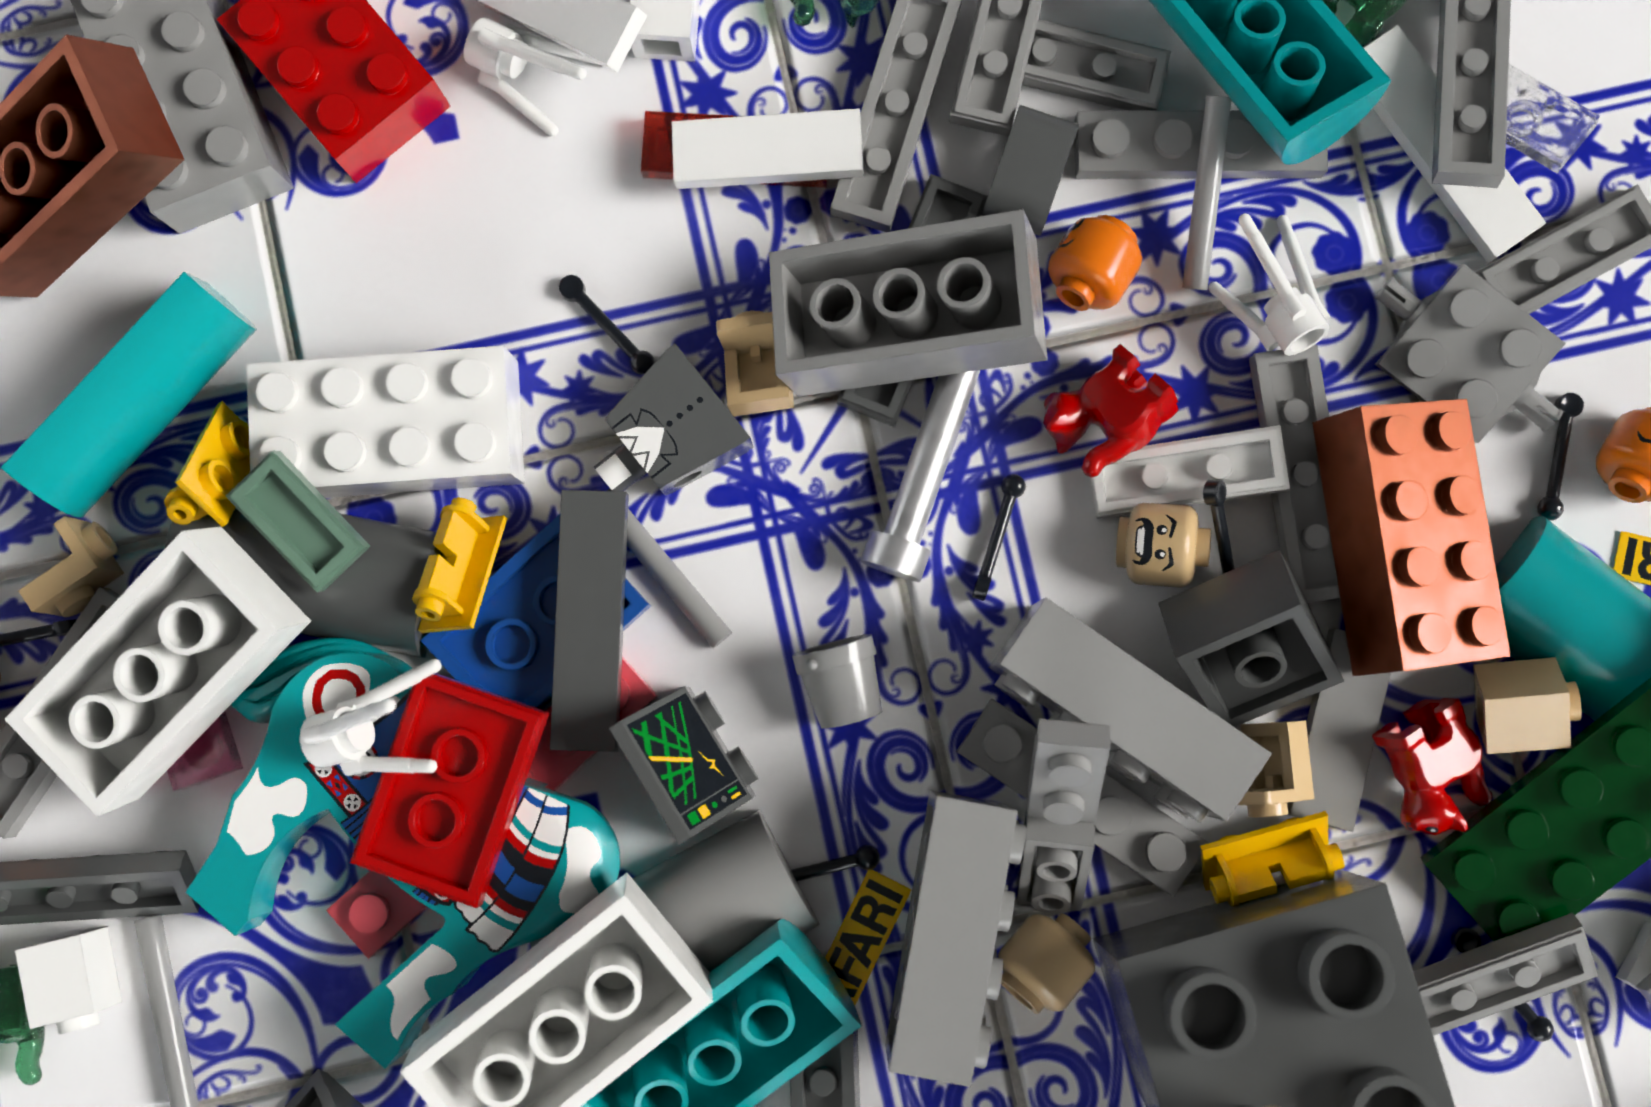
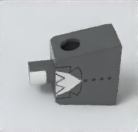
[594,343,753,496]

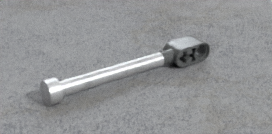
[860,105,1079,582]

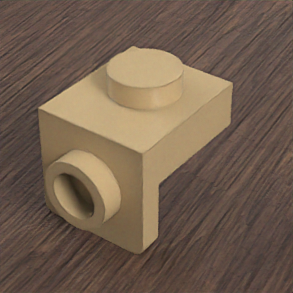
[716,311,794,417]
[18,516,124,617]
[1238,720,1314,817]

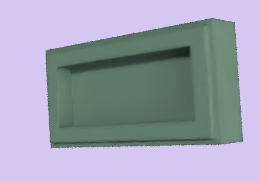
[226,451,371,592]

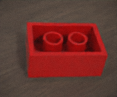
[217,0,451,183]

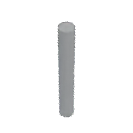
[1182,96,1232,290]
[606,489,732,648]
[134,915,199,1107]

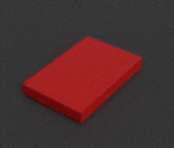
[350,673,550,908]

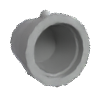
[792,634,882,729]

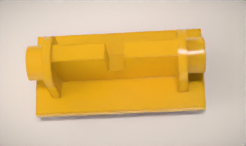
[164,401,250,527]
[412,497,508,633]
[1200,811,1345,907]

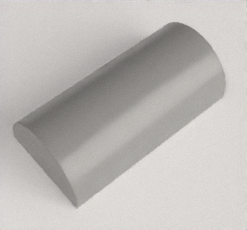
[530,810,819,972]

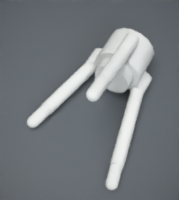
[464,17,603,136]
[1208,213,1330,356]
[300,659,442,776]

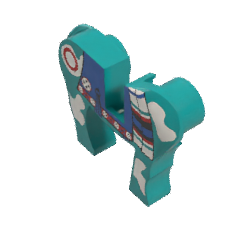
[185,637,620,1069]

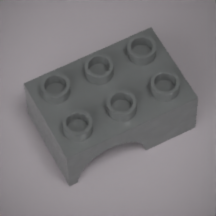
[1092,869,1455,1107]

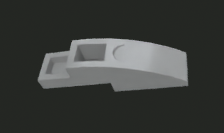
[1017,719,1111,914]

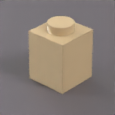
[1473,657,1582,754]

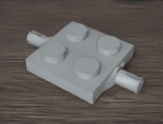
[1374,264,1566,443]

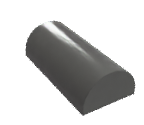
[164,507,443,658]

